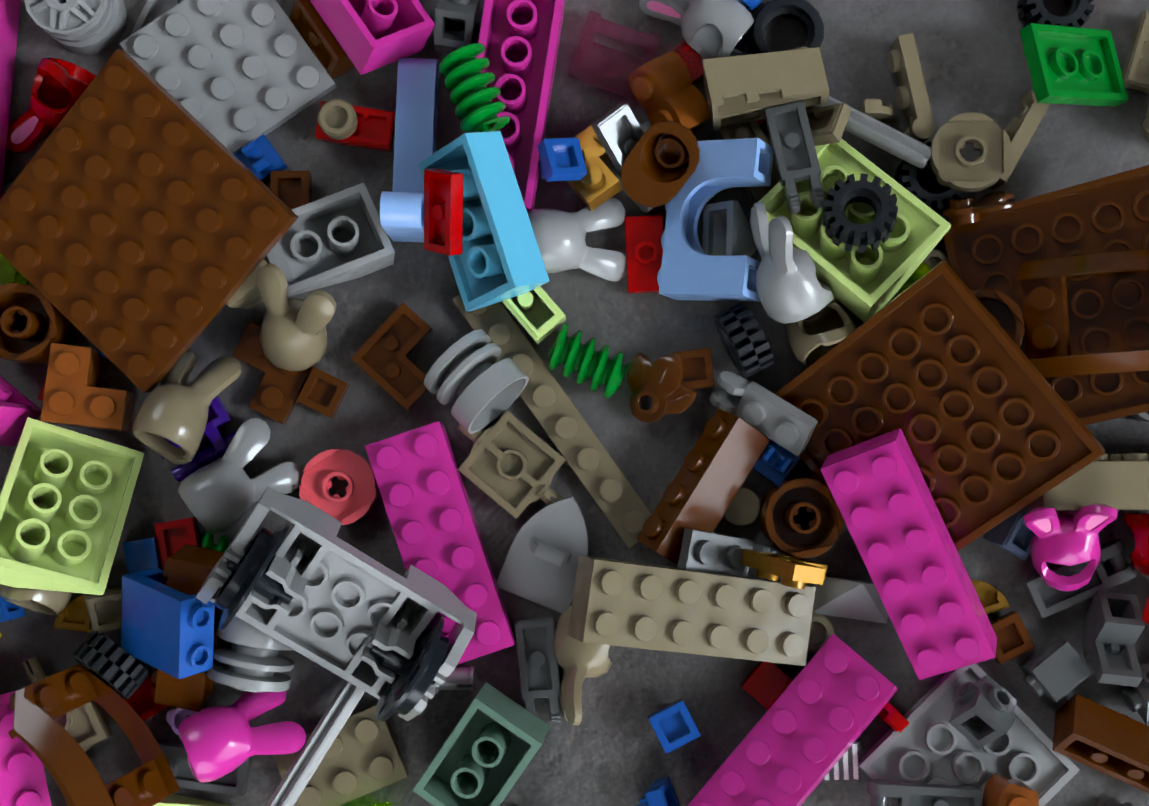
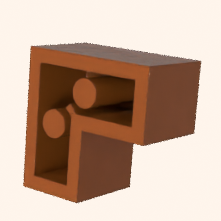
[40,343,136,432]

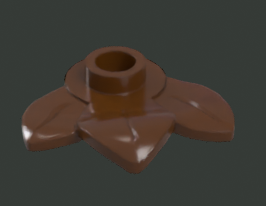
[942,191,1015,225]
[627,353,697,423]

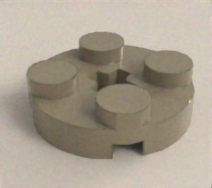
[929,112,1012,193]

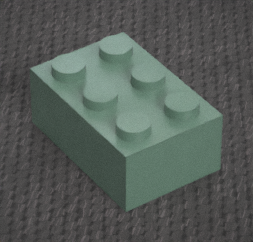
[413,682,551,806]

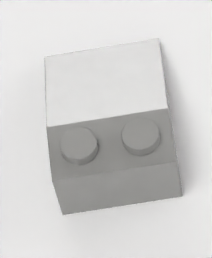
[267,182,395,297]

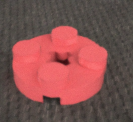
[299,449,378,525]

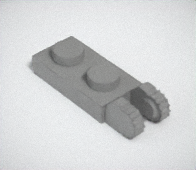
[709,370,818,456]

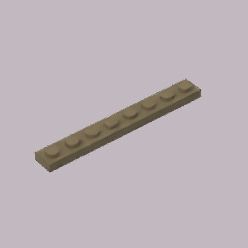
[452,294,652,548]

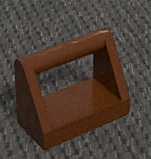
[289,0,355,79]

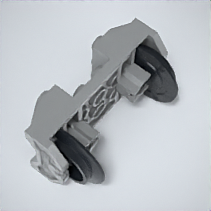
[195,486,477,722]

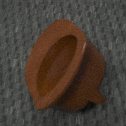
[621,120,700,207]

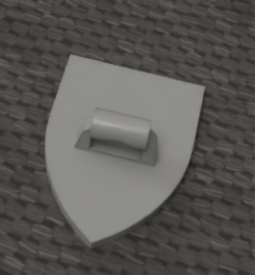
[497,496,588,613]

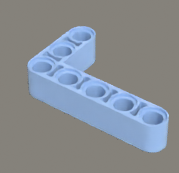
[380,58,439,243]

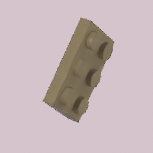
[273,703,409,806]

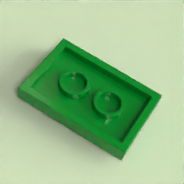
[1019,23,1129,107]

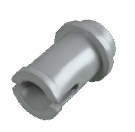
[435,666,474,694]

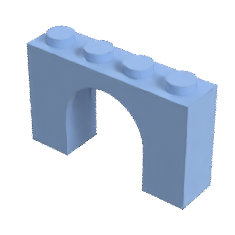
[657,138,773,302]

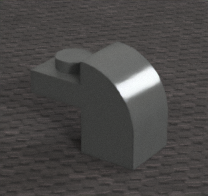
[1082,591,1145,687]

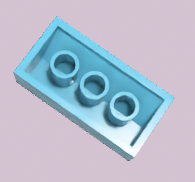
[418,131,550,312]

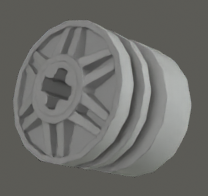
[24,0,127,55]
[423,329,529,434]
[206,609,295,692]

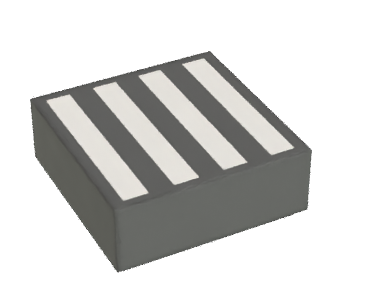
[821,740,861,782]

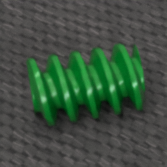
[439,43,510,133]
[548,323,633,399]

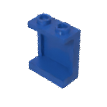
[121,567,215,679]

